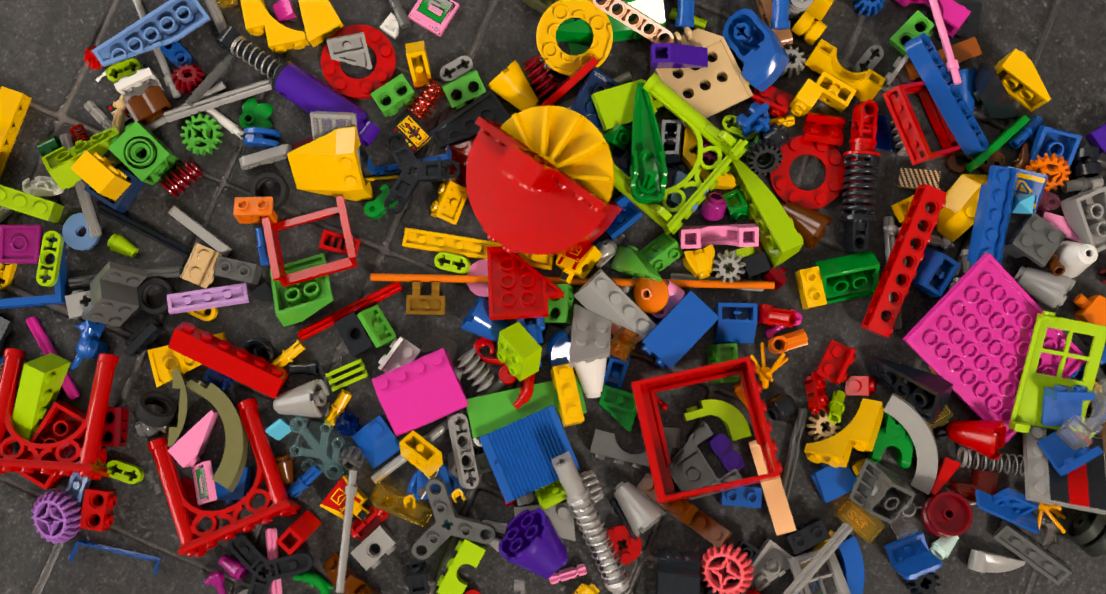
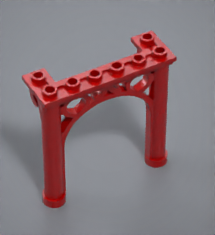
[0,348,119,480]
[147,398,303,558]

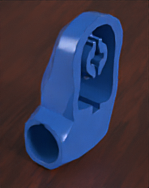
[722,8,789,92]

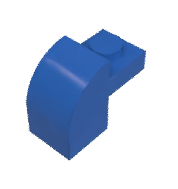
[546,330,571,367]

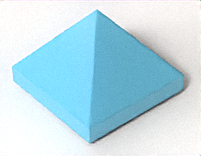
[1012,194,1035,214]

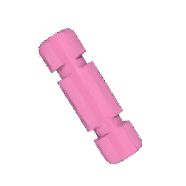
[549,564,587,584]

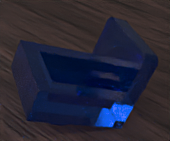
[202,367,234,391]

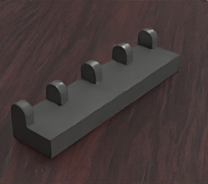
[993,519,1072,585]

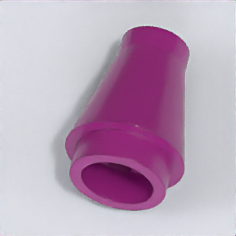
[218,554,249,580]

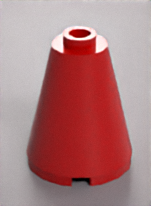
[946,420,1007,460]

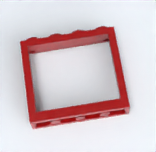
[882,81,961,165]

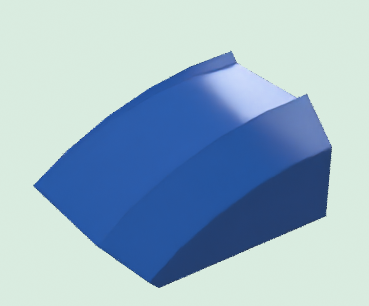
[1029,124,1082,168]

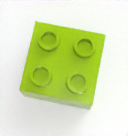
[497,322,542,381]

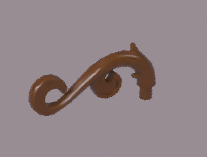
[947,144,1030,174]

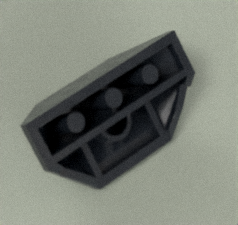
[973,60,1020,120]

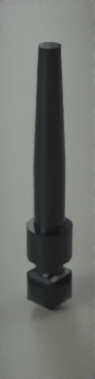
[609,499,638,541]

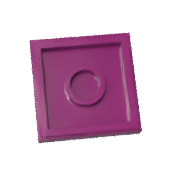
[0,224,43,264]

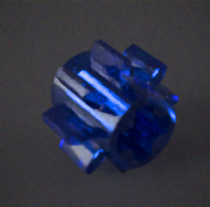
[335,412,360,436]

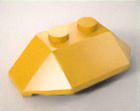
[936,174,988,243]

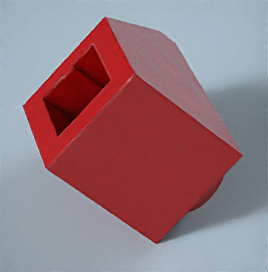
[276,509,322,555]

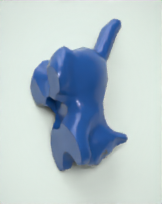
[70,320,108,370]

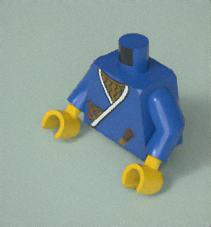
[403,464,465,509]

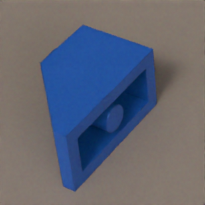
[603,343,632,390]

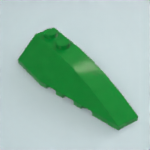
[556,0,666,43]

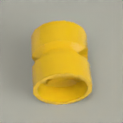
[791,10,827,46]

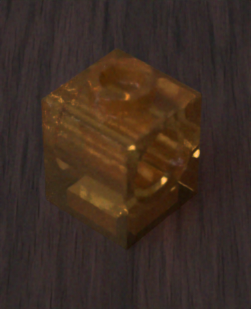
[610,326,639,361]

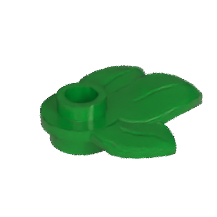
[239,98,273,129]

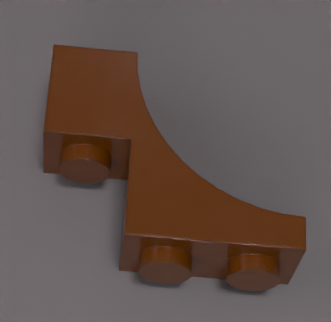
[322,552,382,594]

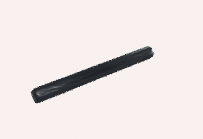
[98,204,193,258]

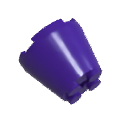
[499,508,568,579]

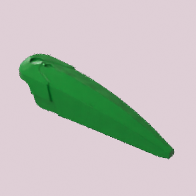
[630,83,668,204]

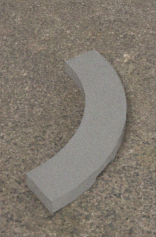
[884,393,938,495]

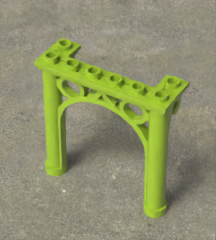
[613,73,748,236]

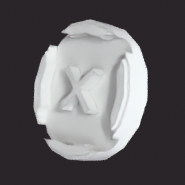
[22,176,64,196]

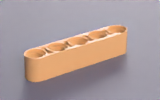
[591,0,673,43]
[749,440,796,536]

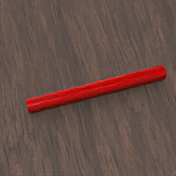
[297,281,403,340]

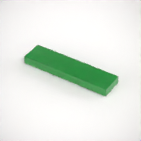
[965,115,1030,172]

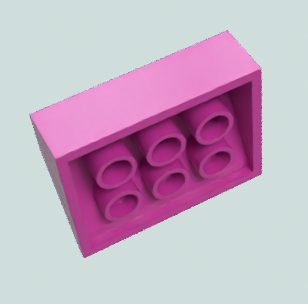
[371,348,469,437]

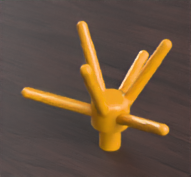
[750,342,789,389]
[1037,502,1066,533]

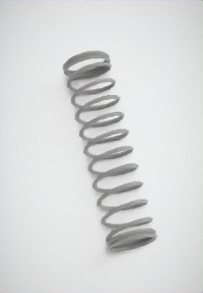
[957,446,1024,477]

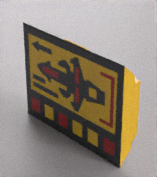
[390,113,432,153]

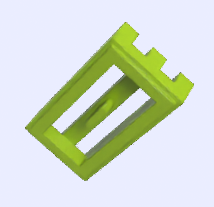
[325,358,369,392]

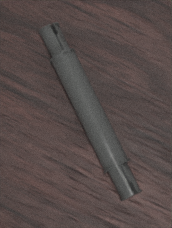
[185,54,235,107]

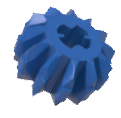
[851,0,885,17]

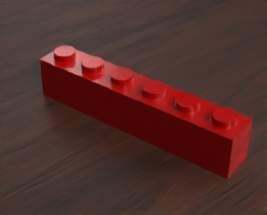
[168,321,289,399]

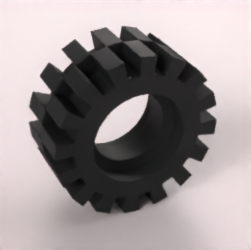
[745,138,783,176]

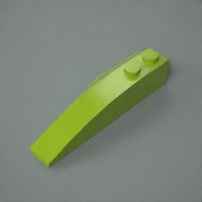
[729,159,804,267]

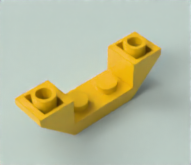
[681,127,737,191]

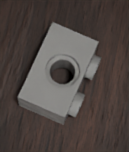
[351,524,398,570]

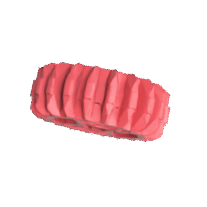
[700,543,754,594]

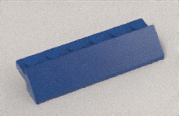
[967,165,1020,267]

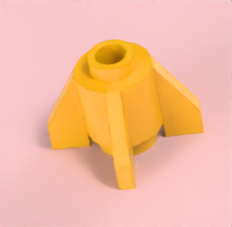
[682,245,715,279]

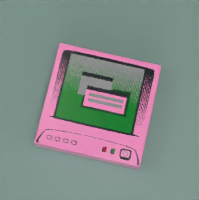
[408,0,459,37]
[192,461,217,506]

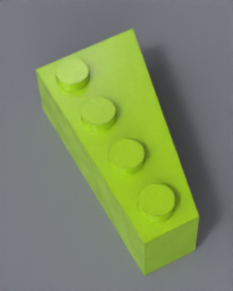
[12,353,71,441]

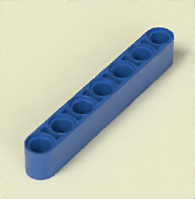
[905,33,989,157]

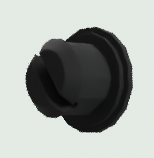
[931,426,948,444]

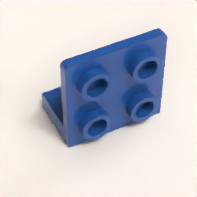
[1037,426,1104,477]

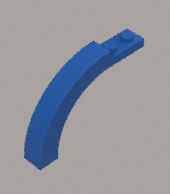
[836,534,865,594]

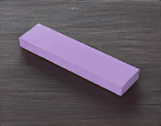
[167,283,249,315]

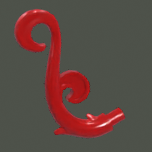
[473,337,536,410]

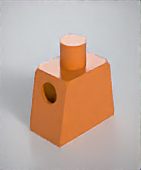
[1073,293,1106,339]

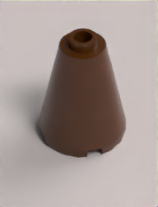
[781,202,833,250]

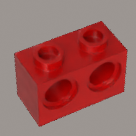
[78,487,117,531]

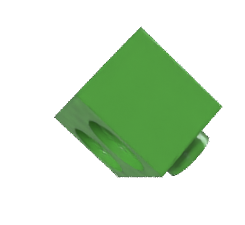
[889,10,935,56]
[441,70,486,109]
[370,74,417,117]
[544,284,574,324]

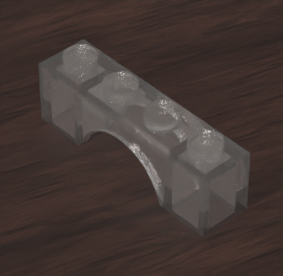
[1055,378,1106,450]

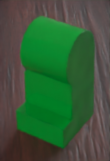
[364,184,399,220]

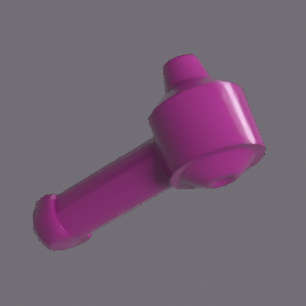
[204,570,227,594]

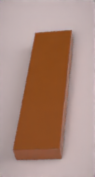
[903,37,982,82]

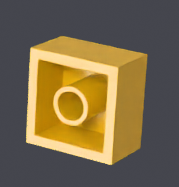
[70,150,131,201]

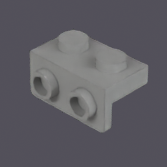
[881,54,915,92]

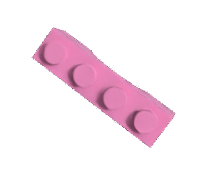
[678,224,759,249]

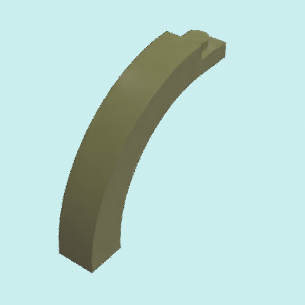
[186,379,248,492]

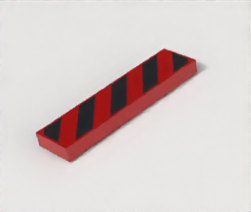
[538,54,599,106]

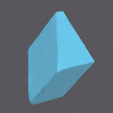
[265,418,293,440]

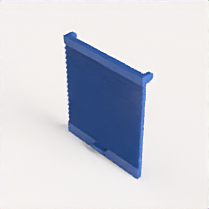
[479,405,581,504]

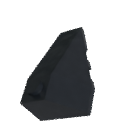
[868,356,953,425]

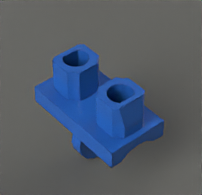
[736,102,771,138]

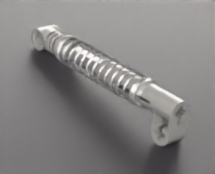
[551,451,633,594]

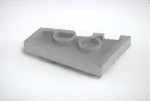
[514,502,576,541]

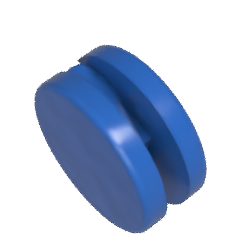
[243,127,281,149]

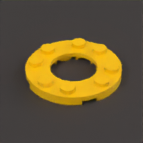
[536,0,613,76]

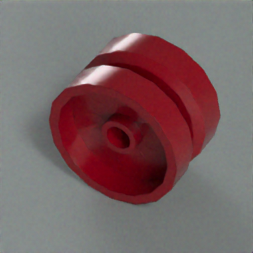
[920,492,973,538]

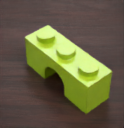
[436,539,487,594]

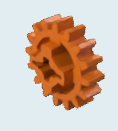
[1025,153,1071,193]

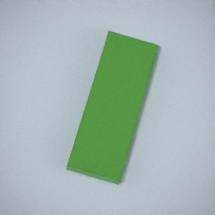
[466,375,587,439]

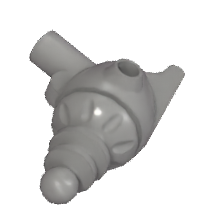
[591,233,625,269]

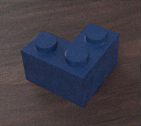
[84,168,145,213]

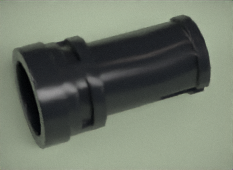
[289,360,319,376]

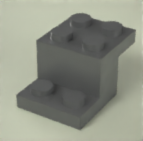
[1004,212,1066,267]
[82,262,147,327]

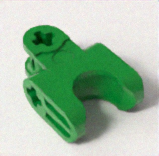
[867,412,914,469]

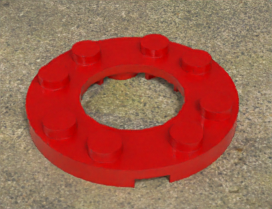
[321,25,397,100]
[769,135,845,210]

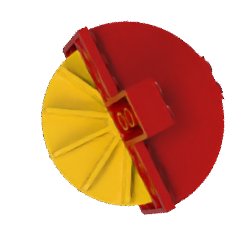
[466,105,623,255]

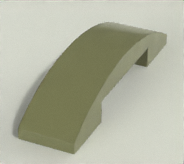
[168,366,188,446]

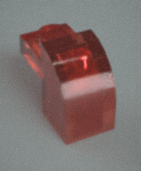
[950,469,999,502]

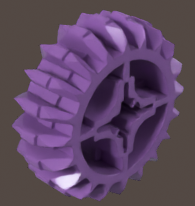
[31,490,82,544]

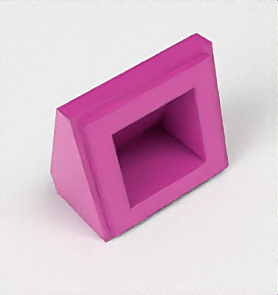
[273,0,296,23]

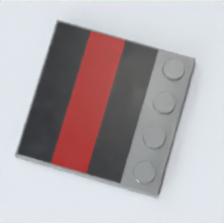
[1022,425,1106,515]

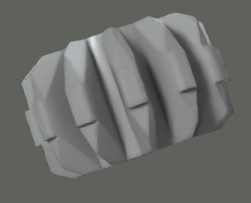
[781,45,806,78]
[712,250,746,283]
[579,470,604,503]

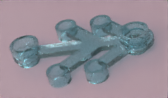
[289,416,345,480]

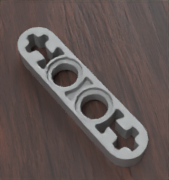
[168,205,233,257]
[448,413,479,489]

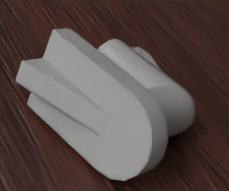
[482,520,508,552]

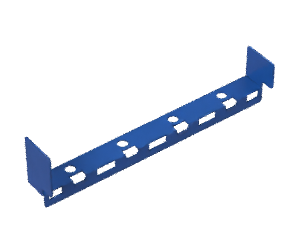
[367,145,452,176]
[68,540,161,576]

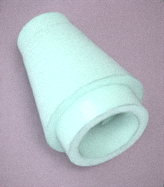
[930,536,959,560]

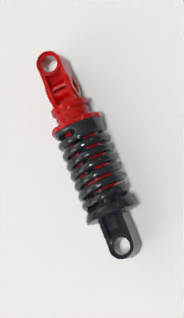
[838,100,881,253]

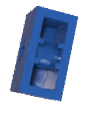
[718,485,762,508]

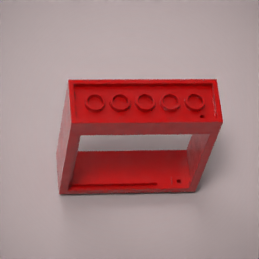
[631,356,782,504]

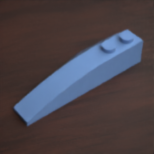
[92,0,211,67]

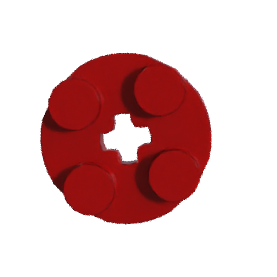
[606,524,642,565]

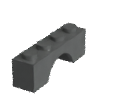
[590,429,672,472]

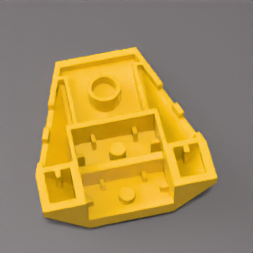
[287,126,374,201]

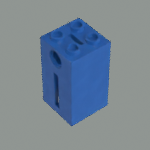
[639,291,720,370]

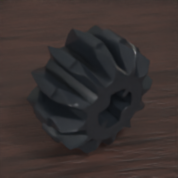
[905,572,941,594]

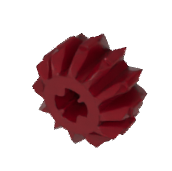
[172,62,206,95]

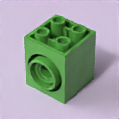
[108,121,180,185]

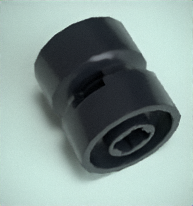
[1073,147,1102,178]

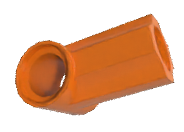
[767,329,808,354]

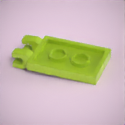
[591,79,664,131]

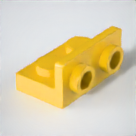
[430,181,468,225]

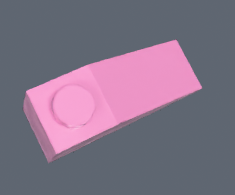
[168,410,219,468]

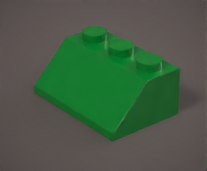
[815,251,880,304]

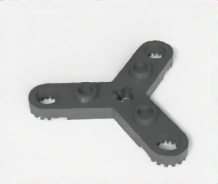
[412,477,496,560]

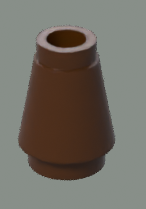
[274,453,294,484]

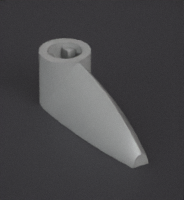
[967,548,1026,573]

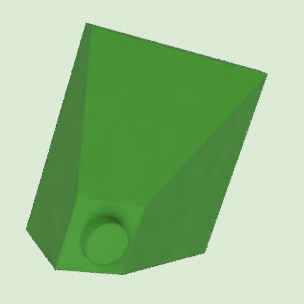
[269,253,333,327]

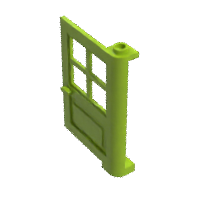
[1008,310,1106,434]

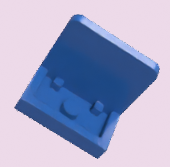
[1041,385,1095,426]
[884,531,943,580]

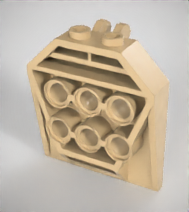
[654,26,753,129]

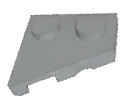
[326,32,372,69]

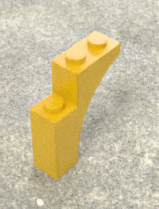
[240,0,310,53]
[804,398,885,468]

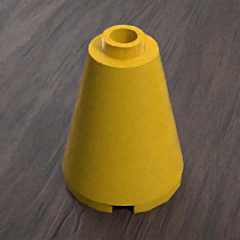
[488,60,538,111]

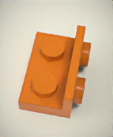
[233,197,278,224]

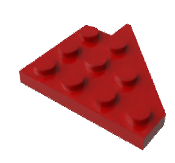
[487,246,564,320]

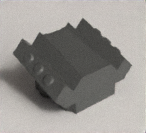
[849,457,916,524]

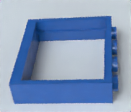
[0,231,68,309]

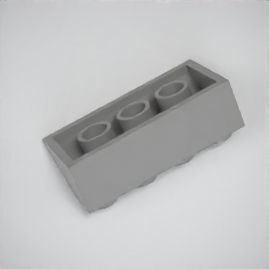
[573,268,657,347]

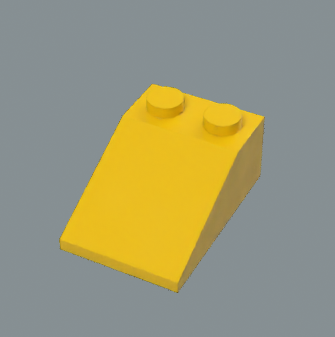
[994,49,1051,112]

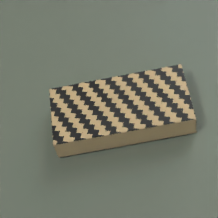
[898,168,941,189]

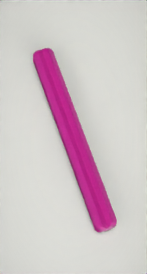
[26,316,81,401]

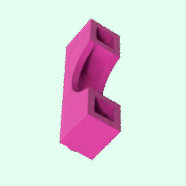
[894,0,971,38]

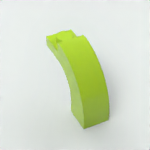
[682,399,752,441]

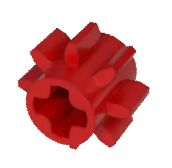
[83,46,107,70]

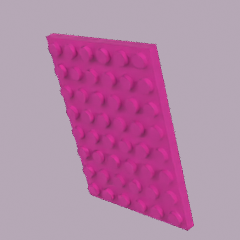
[903,253,1086,443]

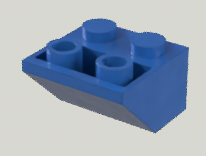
[910,247,961,299]
[715,302,757,344]

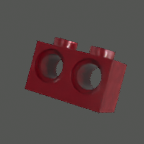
[101,407,129,447]

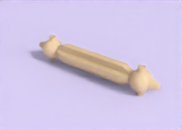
[108,95,127,167]

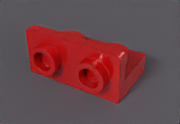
[749,86,793,117]
[803,112,845,146]
[815,340,856,384]

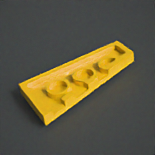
[147,332,227,387]

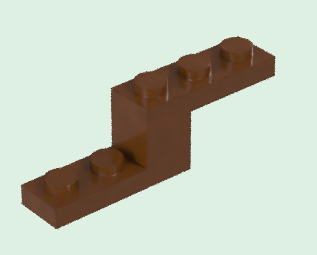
[636,472,732,549]

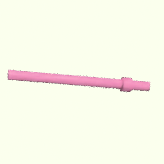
[929,0,962,85]

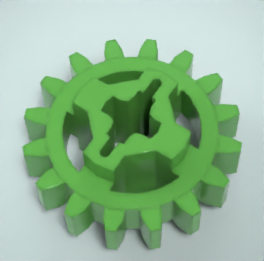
[180,114,224,156]

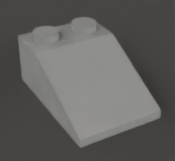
[1060,186,1106,252]

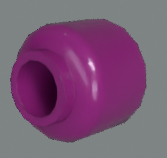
[700,192,727,222]

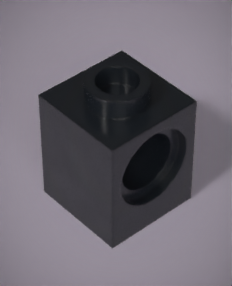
[739,252,771,279]

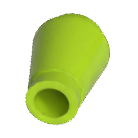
[107,233,138,258]

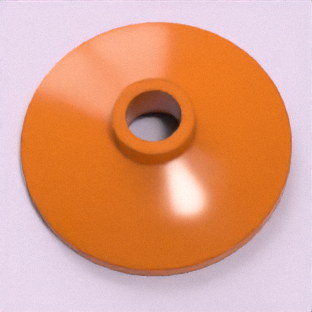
[634,278,669,314]

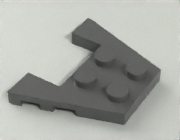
[669,420,743,501]

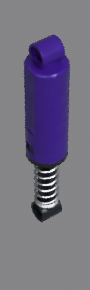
[215,25,380,147]

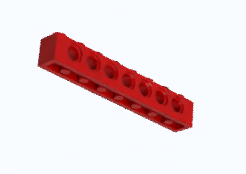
[860,184,947,338]

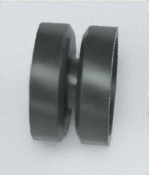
[1065,510,1106,557]

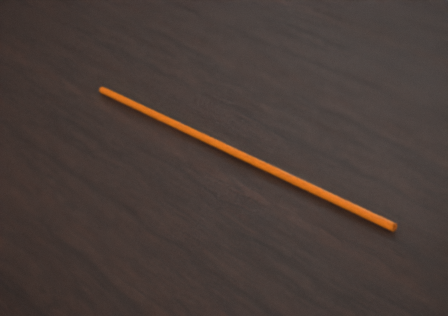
[370,273,775,289]

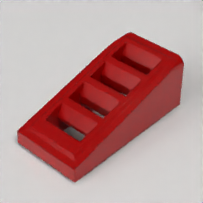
[318,229,361,256]
[929,457,961,495]

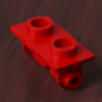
[804,372,829,414]
[350,501,390,542]

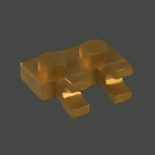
[406,282,446,315]

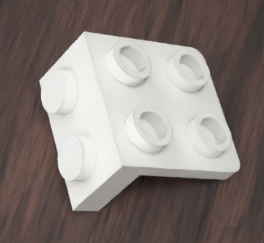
[114,68,168,102]

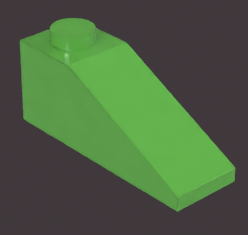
[611,245,662,282]

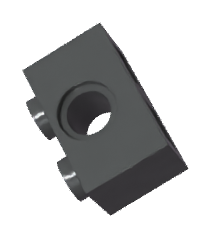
[215,256,263,286]

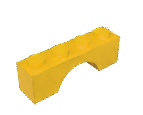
[805,39,886,101]

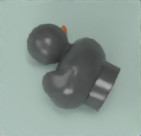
[135,421,171,437]

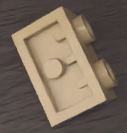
[180,243,222,289]

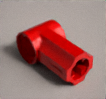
[757,304,797,328]

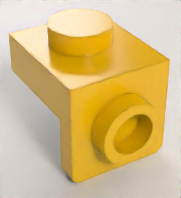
[891,195,926,223]

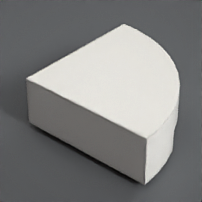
[380,13,399,40]

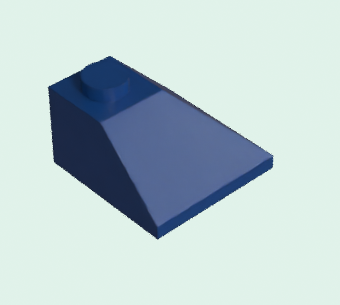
[351,415,401,469]

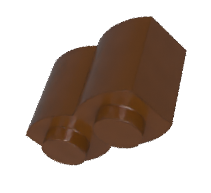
[125,85,174,126]

